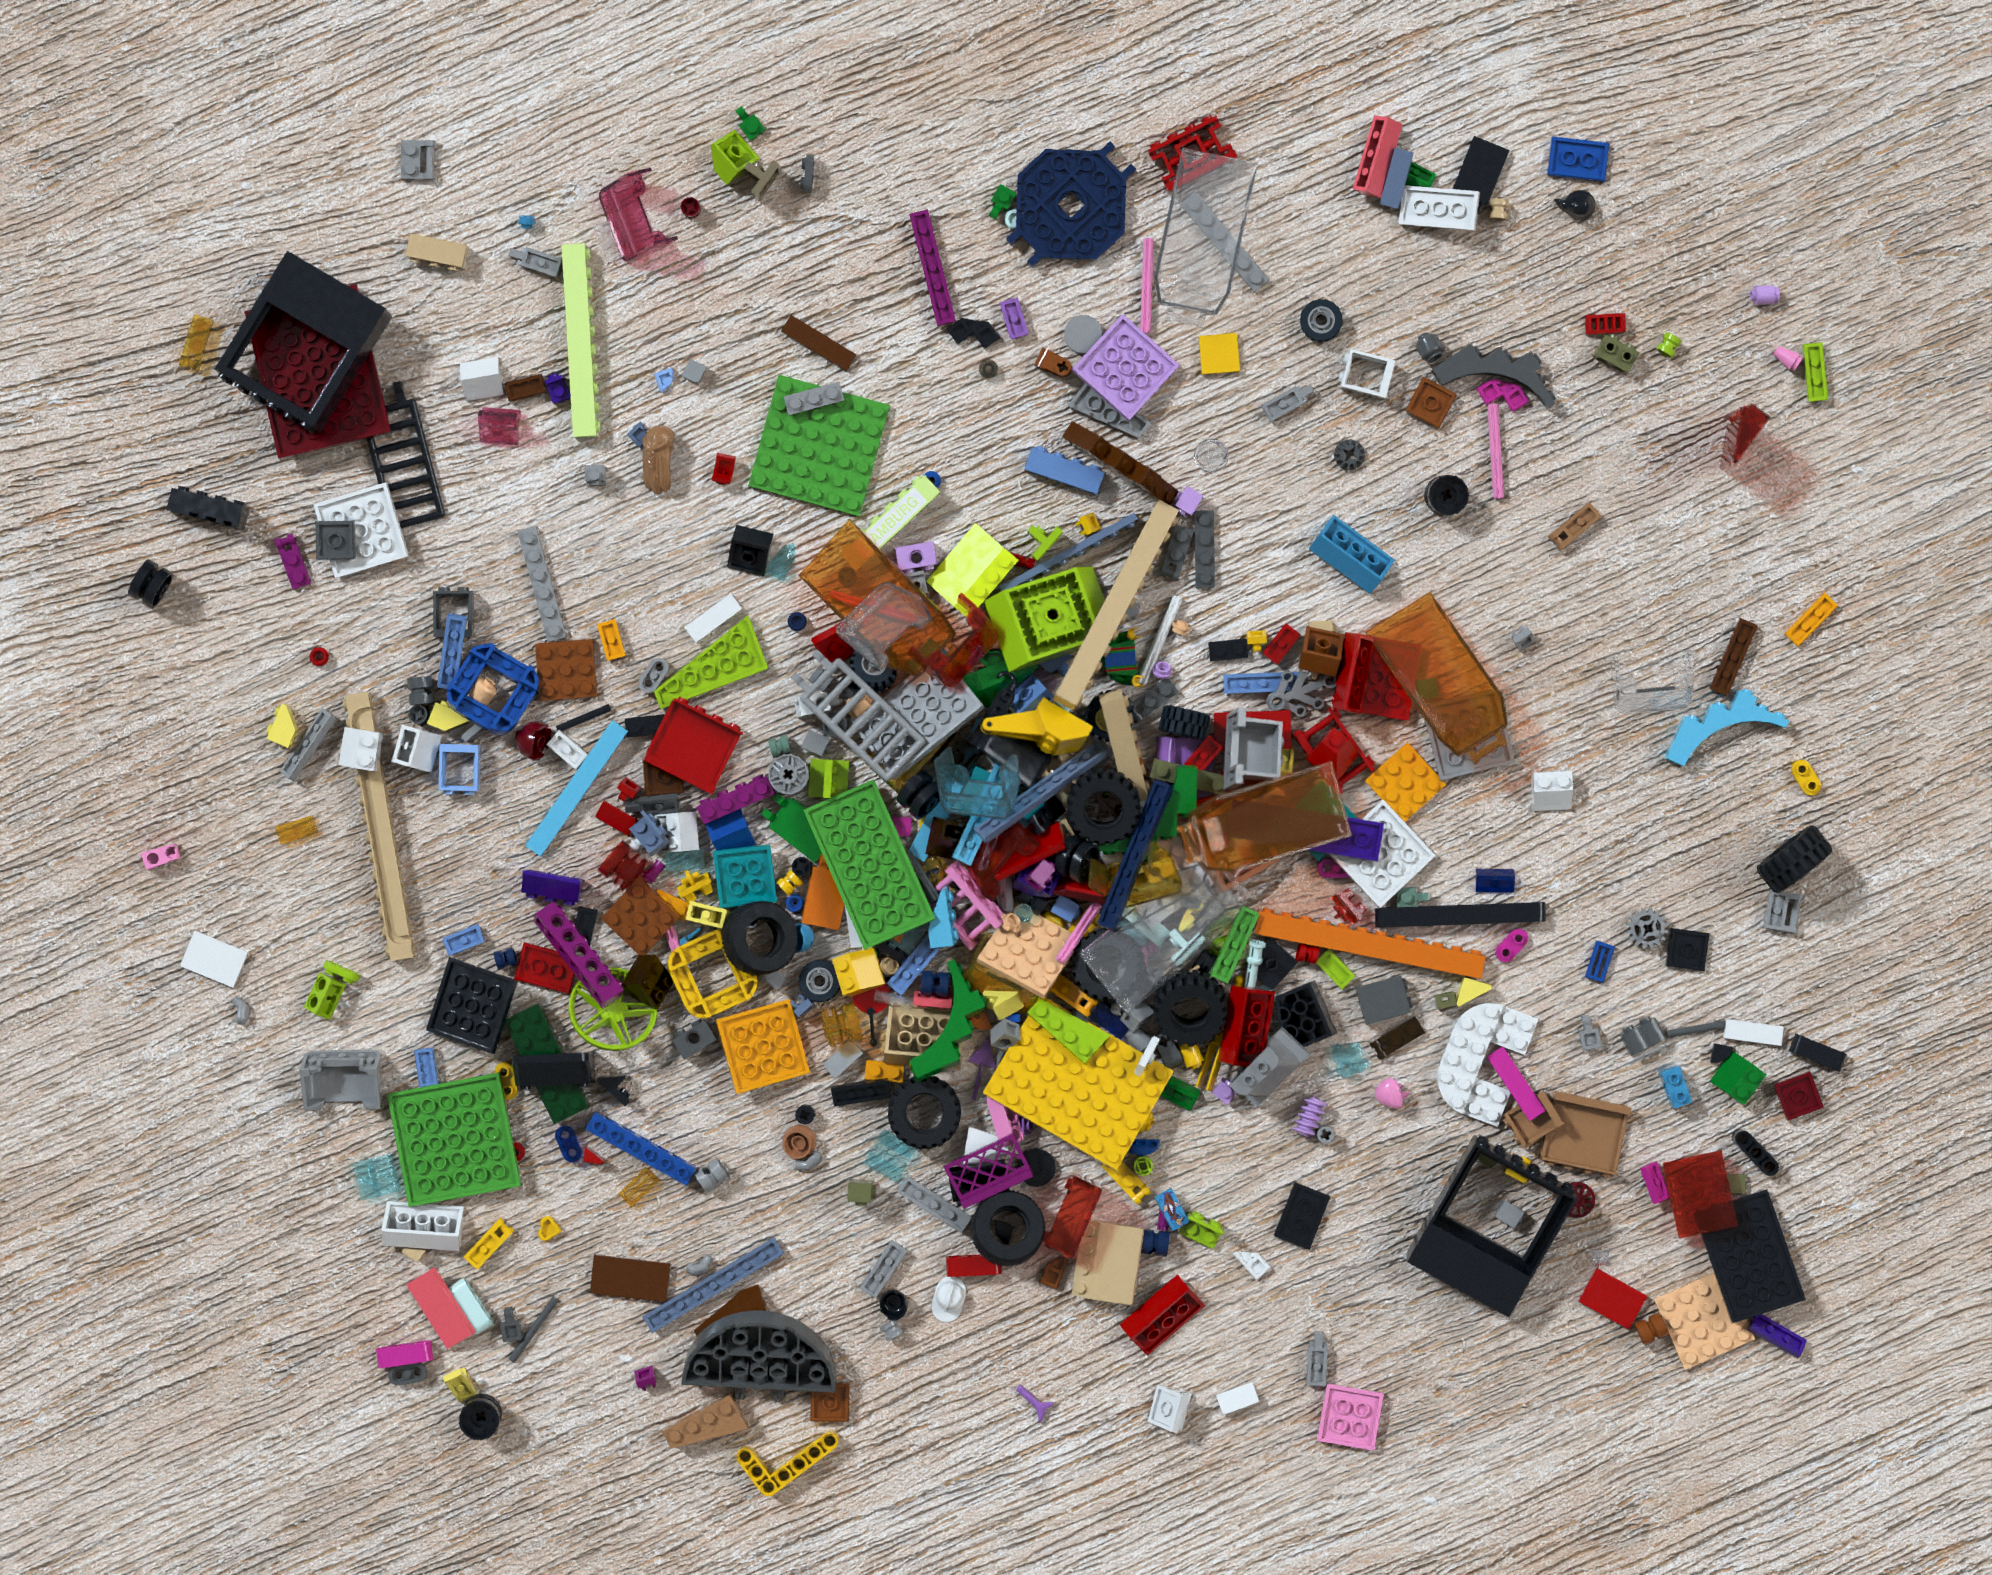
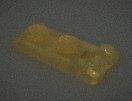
[179,314,214,372]

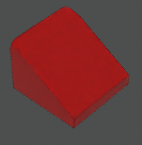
[583,1146,605,1164]

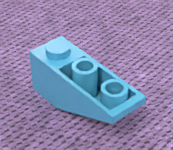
[928,886,959,948]

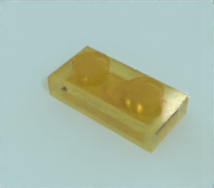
[275,815,318,845]

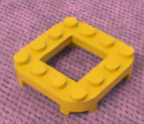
[667,929,758,1018]

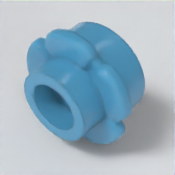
[517,215,536,229]

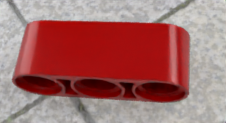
[946,1254,1002,1277]

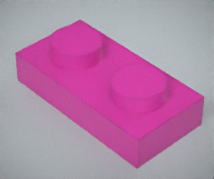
[1640,1161,1670,1204]

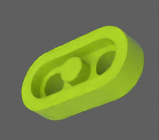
[323,960,361,984]

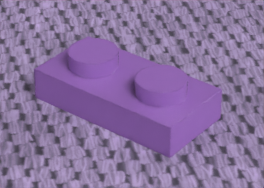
[999,297,1029,340]

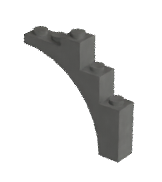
[1430,344,1556,409]

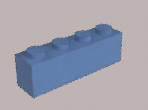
[1024,446,1105,495]

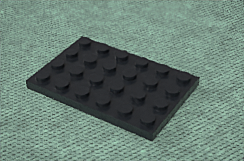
[1693,1189,1806,1324]

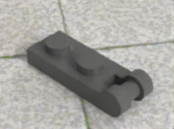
[1159,524,1194,581]
[1130,678,1178,724]

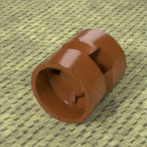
[1634,1312,1669,1346]

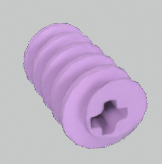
[1291,1095,1328,1138]

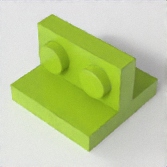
[1027,525,1063,562]
[808,758,849,798]

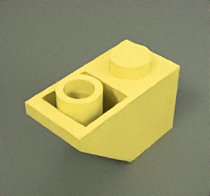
[427,701,470,731]
[266,703,299,748]

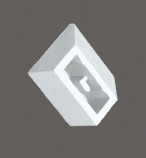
[391,725,442,773]
[654,811,699,853]

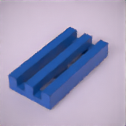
[1584,940,1615,983]

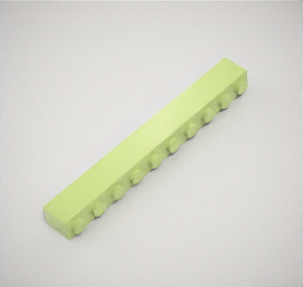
[562,243,601,439]

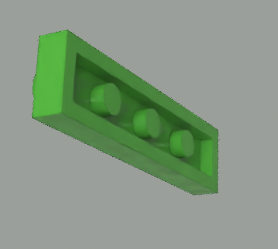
[1209,905,1260,984]

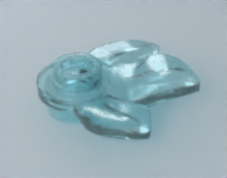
[1332,1042,1369,1078]

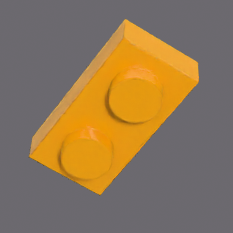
[597,619,626,661]
[657,889,689,922]
[864,1059,904,1083]

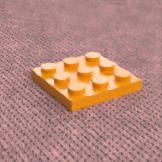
[1364,742,1446,822]

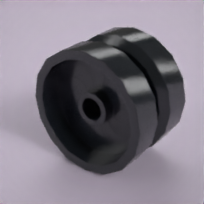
[128,559,173,609]
[897,770,945,820]
[1055,836,1100,885]

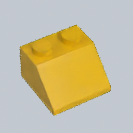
[832,948,885,997]

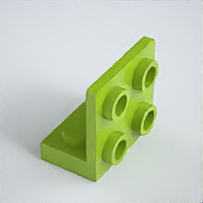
[1178,1210,1225,1249]

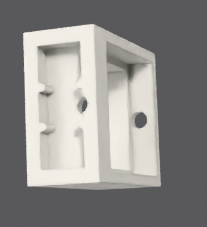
[1338,349,1395,399]

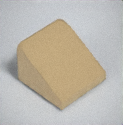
[402,1247,427,1262]

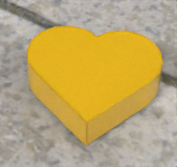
[538,1216,562,1241]

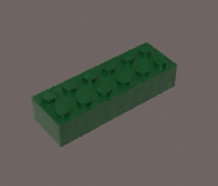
[505,1002,591,1124]

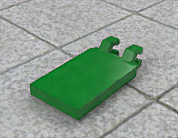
[761,793,822,863]

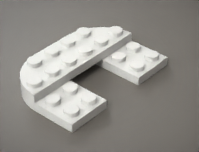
[1436,1003,1539,1127]

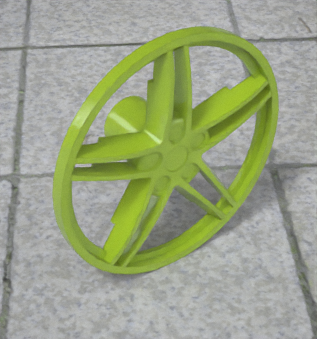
[568,967,657,1051]

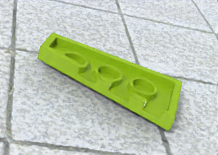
[1027,999,1110,1065]

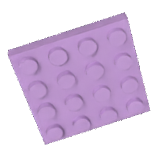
[1072,314,1180,422]

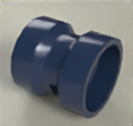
[494,947,517,970]

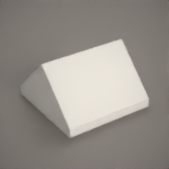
[460,357,504,401]

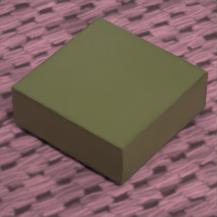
[1725,1173,1746,1194]

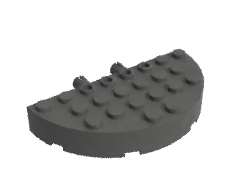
[681,1311,837,1402]

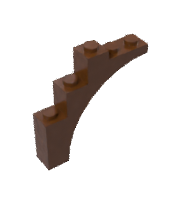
[1062,421,1179,505]

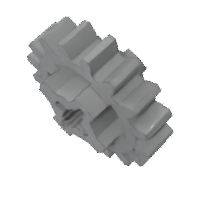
[1626,907,1668,949]

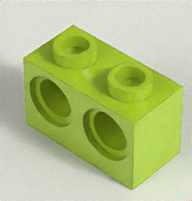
[304,972,346,1020]

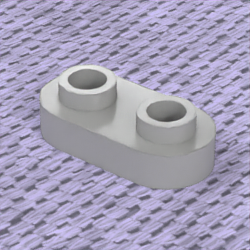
[639,658,669,693]

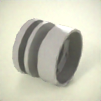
[768,754,810,794]

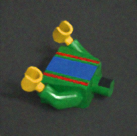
[1100,627,1145,687]

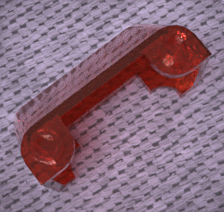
[964,817,1040,902]

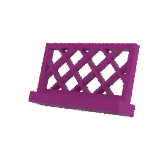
[943,1133,1033,1209]

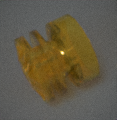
[822,1002,863,1048]

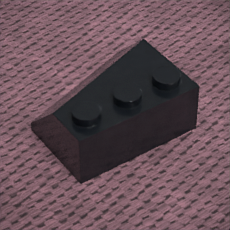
[1275,980,1337,1047]

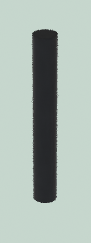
[556,704,612,731]

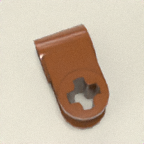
[1034,347,1072,378]

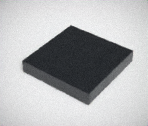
[1665,928,1710,971]

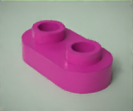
[1495,928,1528,962]

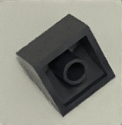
[727,525,774,576]

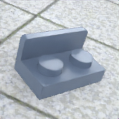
[629,810,670,856]

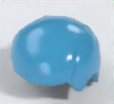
[795,922,814,953]

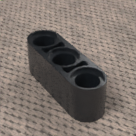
[1789,1033,1847,1072]
[1732,1129,1779,1176]

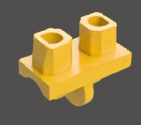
[677,870,713,904]

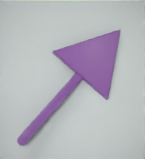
[968,1037,996,1100]

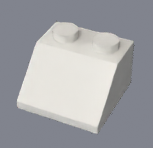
[339,727,383,771]
[1531,771,1573,811]

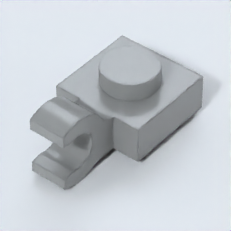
[1578,1015,1602,1051]

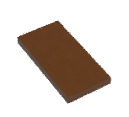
[590,1254,671,1302]

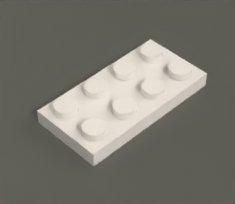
[1399,186,1480,231]

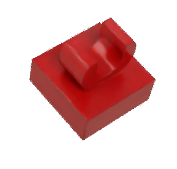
[617,777,641,802]

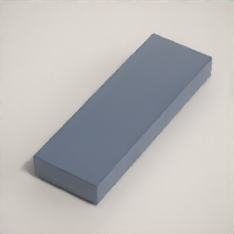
[1380,148,1414,209]

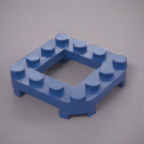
[446,643,539,735]

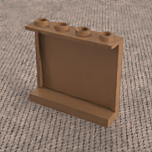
[1540,1091,1632,1178]

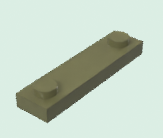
[1149,758,1226,796]

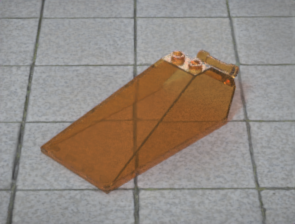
[798,519,961,679]
[1365,592,1508,765]
[1177,761,1352,872]

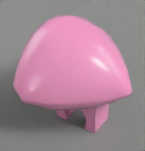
[1375,1078,1409,1109]

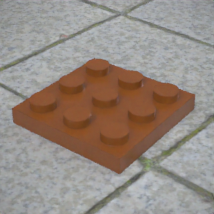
[535,639,598,701]
[601,877,681,955]

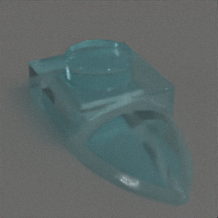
[766,543,795,582]

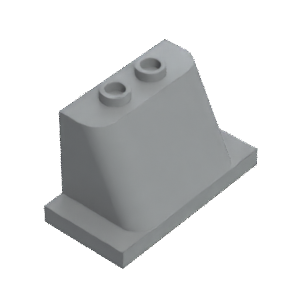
[1223,707,1284,791]
[1230,1027,1310,1107]

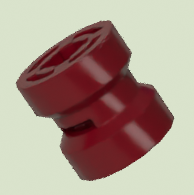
[681,197,701,219]

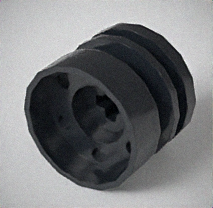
[1424,475,1469,515]
[459,1393,502,1440]

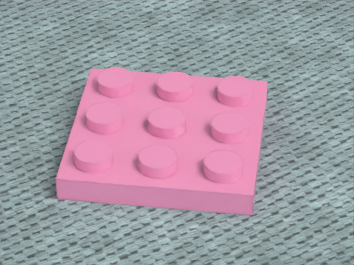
[1317,1383,1384,1451]

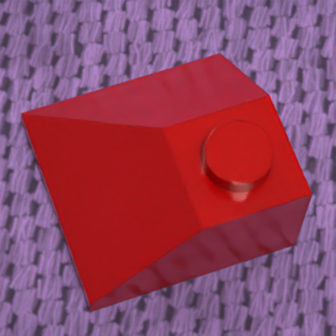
[1306,727,1359,784]

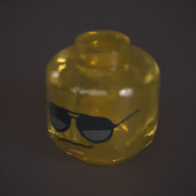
[922,856,948,885]

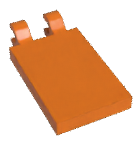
[801,854,844,930]

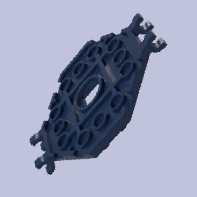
[1006,141,1136,268]

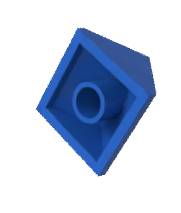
[706,809,756,850]

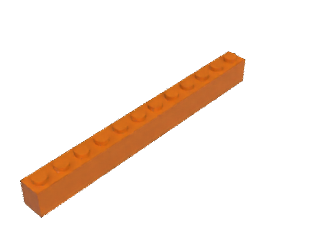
[1253,908,1486,979]

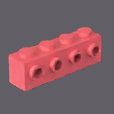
[1353,115,1403,198]

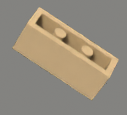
[405,233,469,272]

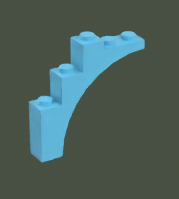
[1664,688,1789,766]

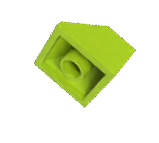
[711,130,760,185]

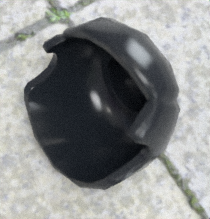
[879,1289,908,1320]

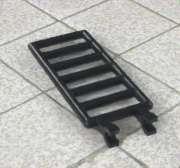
[367,381,445,528]

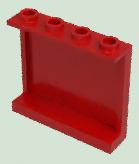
[642,696,743,795]

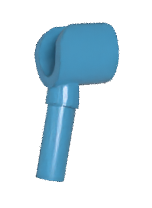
[679,927,702,946]

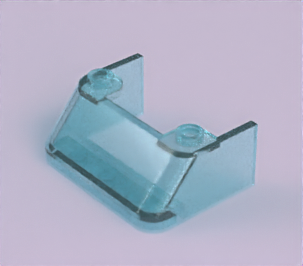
[934,747,1020,819]

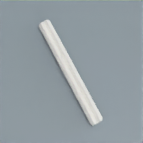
[1139,595,1182,685]

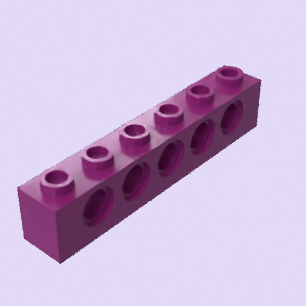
[533,902,623,1009]

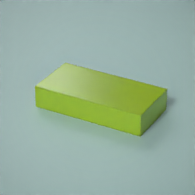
[1316,948,1355,989]

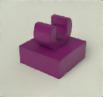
[634,1365,656,1391]

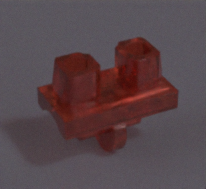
[1331,888,1367,924]

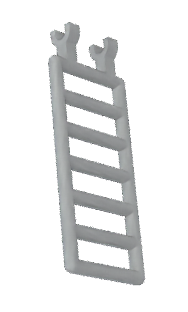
[790,650,926,782]

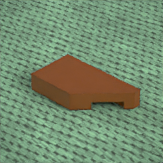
[1039,1255,1070,1289]

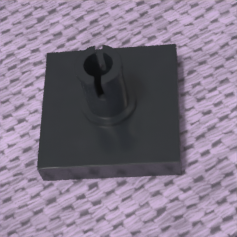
[1243,937,1298,990]

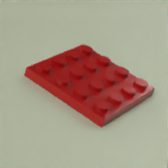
[1332,632,1421,721]

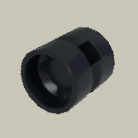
[1016,892,1051,916]

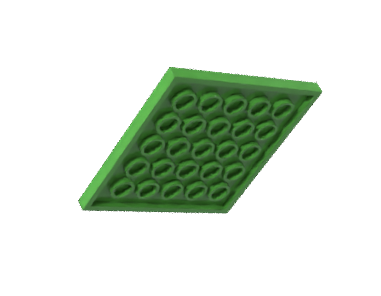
[748,375,890,517]
[387,1072,522,1207]

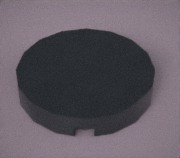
[1017,1148,1056,1187]

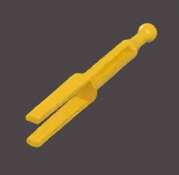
[1196,975,1245,1092]

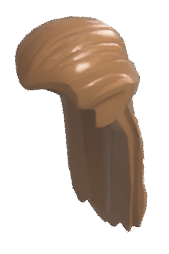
[642,425,675,494]

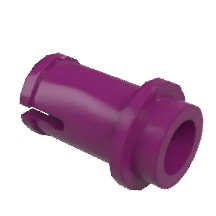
[643,859,666,884]
[1156,1208,1169,1231]

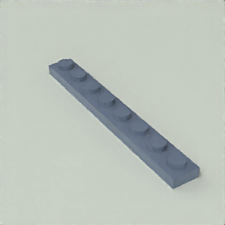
[999,513,1138,591]
[974,741,1109,844]
[642,1237,784,1333]

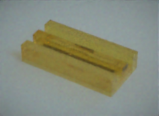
[618,1167,659,1208]

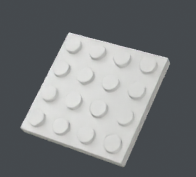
[313,482,409,578]
[1328,800,1436,908]

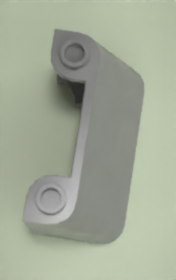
[299,1050,382,1111]

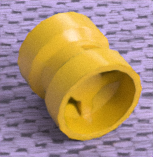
[777,869,803,896]

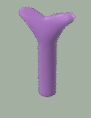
[1016,1384,1054,1422]

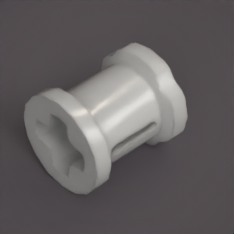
[1316,1125,1334,1144]

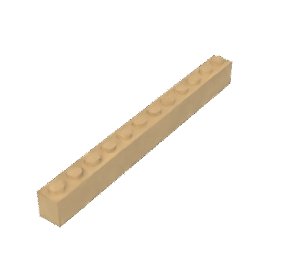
[1053,500,1179,710]

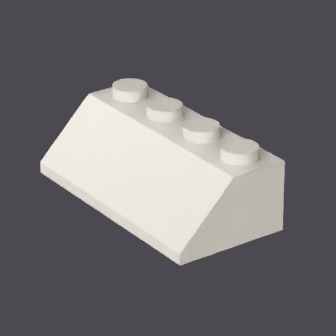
[381,1201,464,1251]

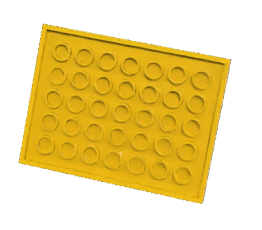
[982,996,1174,1171]

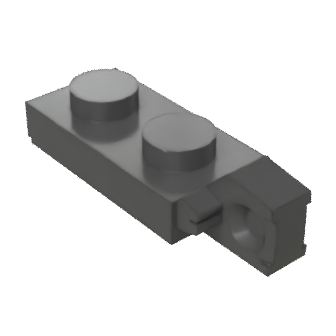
[625,793,679,816]

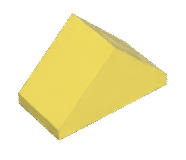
[1456,977,1492,1007]

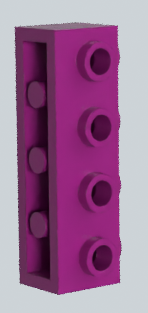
[697,774,776,824]

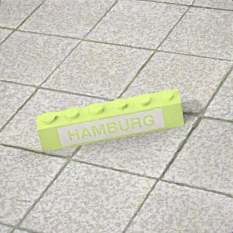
[840,475,941,571]

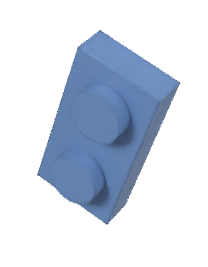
[442,924,486,956]

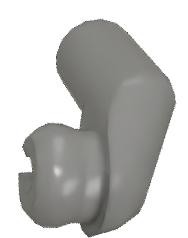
[795,1151,821,1170]

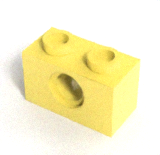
[685,901,731,929]

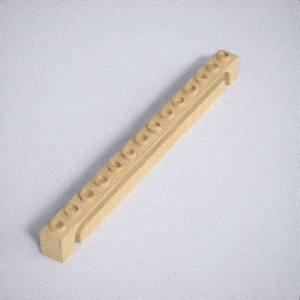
[343,692,416,961]

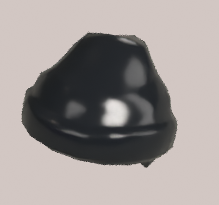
[1554,190,1596,221]

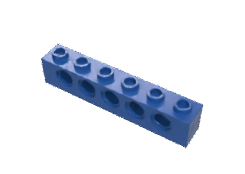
[585,1111,697,1185]

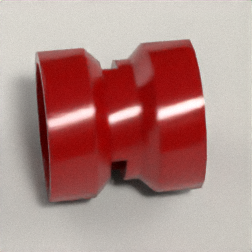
[1296,943,1319,965]

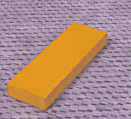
[1784,592,1838,647]

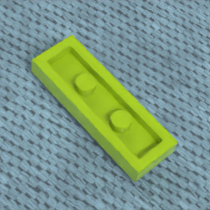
[1802,342,1828,402]

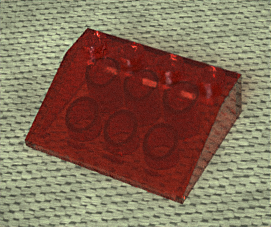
[1720,403,1770,470]
[1662,1150,1738,1239]

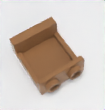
[1503,1090,1564,1147]

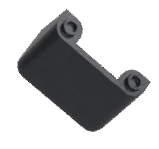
[966,710,1053,790]

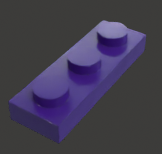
[1748,1314,1807,1358]

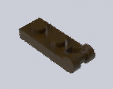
[1369,1016,1425,1060]

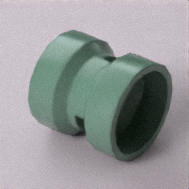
[768,735,792,758]

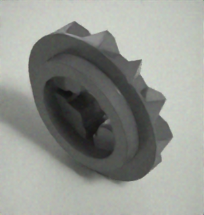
[1334,439,1365,470]

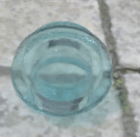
[1013,904,1033,923]

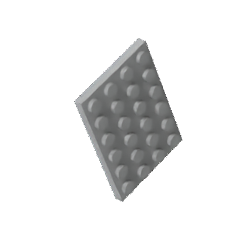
[851,651,985,781]

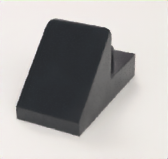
[597,1075,632,1106]

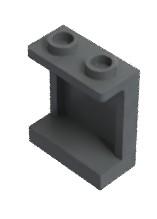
[1355,975,1413,1025]

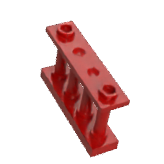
[1292,707,1375,797]

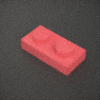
[913,991,953,1010]

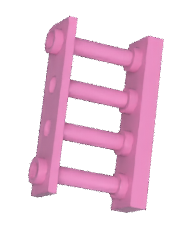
[923,860,1004,950]

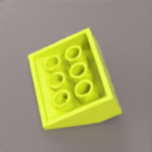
[926,523,1019,619]

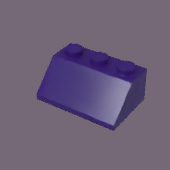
[521,869,584,906]

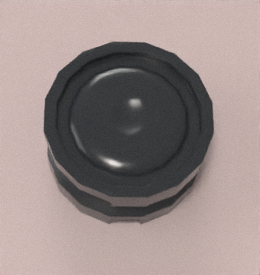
[1192,947,1218,974]

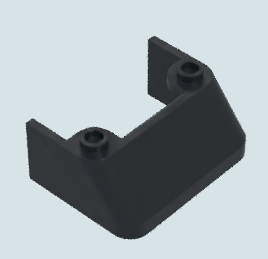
[512,1051,595,1090]

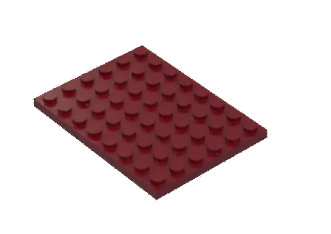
[244,284,392,460]

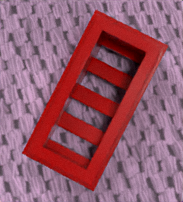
[1585,313,1626,335]

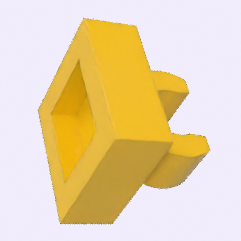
[1076,512,1101,535]
[1246,630,1267,652]

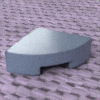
[627,421,646,449]

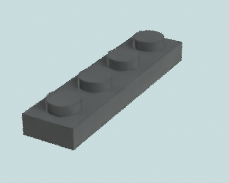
[1194,510,1215,588]

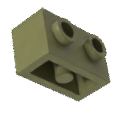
[1592,334,1640,374]
[847,1179,876,1206]

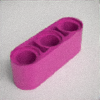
[376,1340,434,1368]

